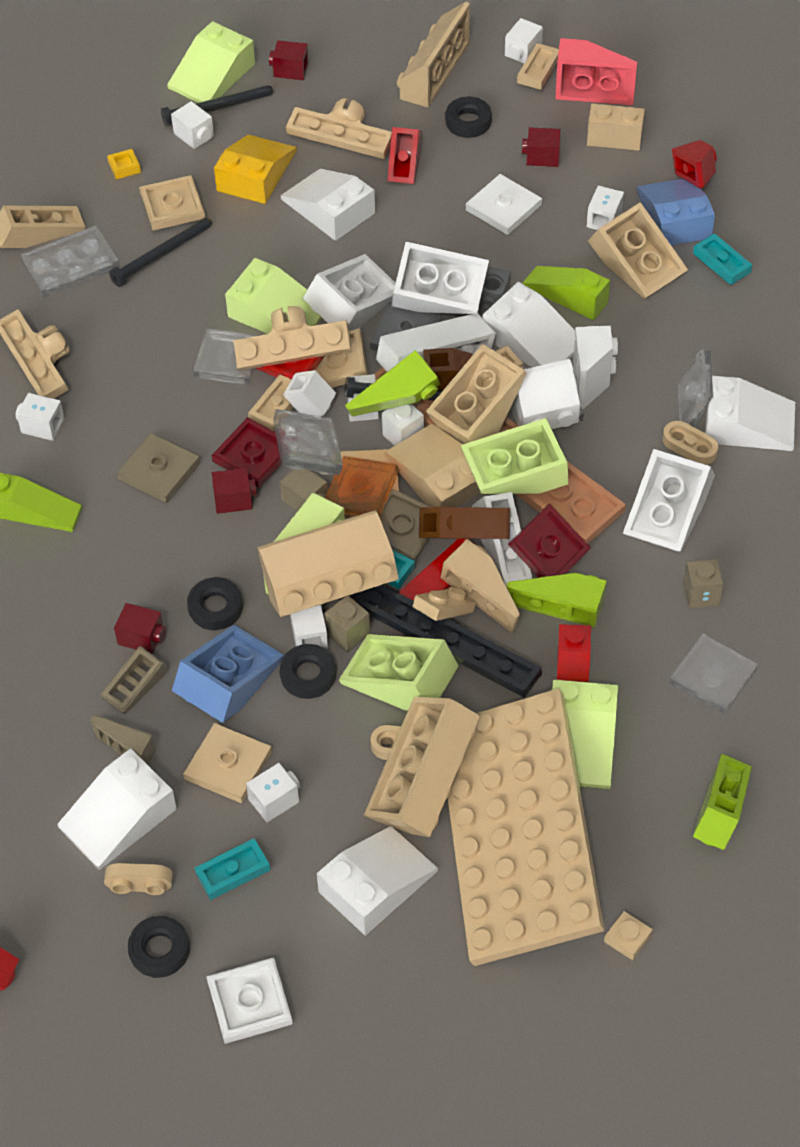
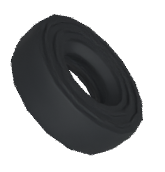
[445,96,492,138]
[187,577,243,630]
[279,644,337,699]
[128,916,190,978]

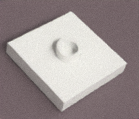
[466,174,542,235]
[206,957,293,1044]

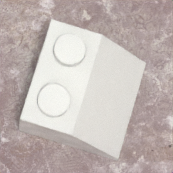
[573,326,618,409]
[511,358,580,429]

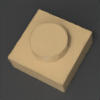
[604,911,653,961]

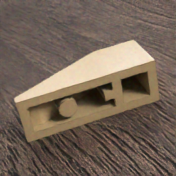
[0,205,86,248]
[441,539,520,633]

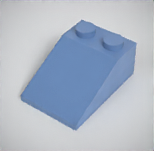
[637,178,715,245]
[172,625,284,723]

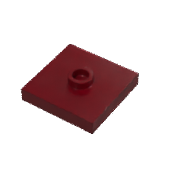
[211,417,295,488]
[508,503,591,578]

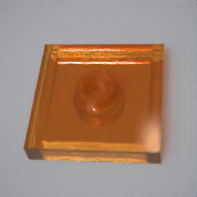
[325,456,400,517]

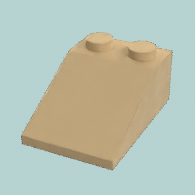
[588,202,688,299]
[426,344,527,444]
[385,423,481,507]

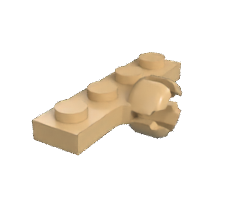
[285,98,392,159]
[233,306,352,371]
[0,309,69,399]

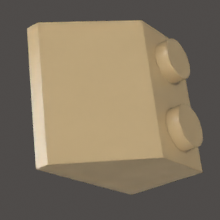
[587,104,645,151]

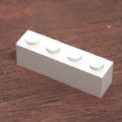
[376,313,496,372]

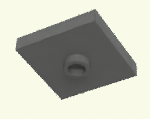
[370,302,442,351]

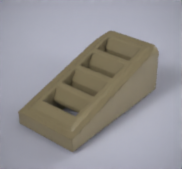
[100,646,168,714]
[91,715,155,765]

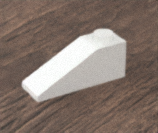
[472,492,532,585]

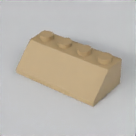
[397,2,470,107]
[257,510,398,617]
[364,697,480,837]

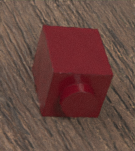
[269,40,309,81]
[522,127,561,167]
[211,468,257,514]
[114,603,166,654]

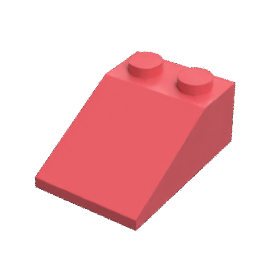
[555,38,637,105]

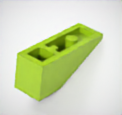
[522,266,610,320]
[345,350,440,417]
[0,473,82,532]
[506,573,607,628]
[693,753,752,850]

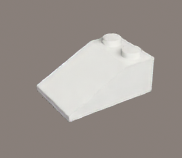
[281,169,375,241]
[392,242,489,314]
[302,254,396,331]
[483,282,575,367]
[705,375,795,451]
[623,449,715,553]
[57,748,177,870]
[317,826,438,936]

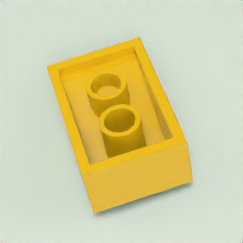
[214,134,297,204]

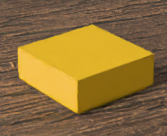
[107,149,141,180]

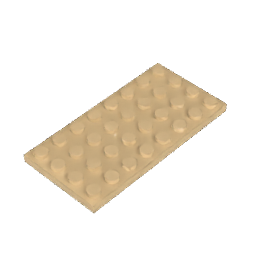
[448,688,605,966]

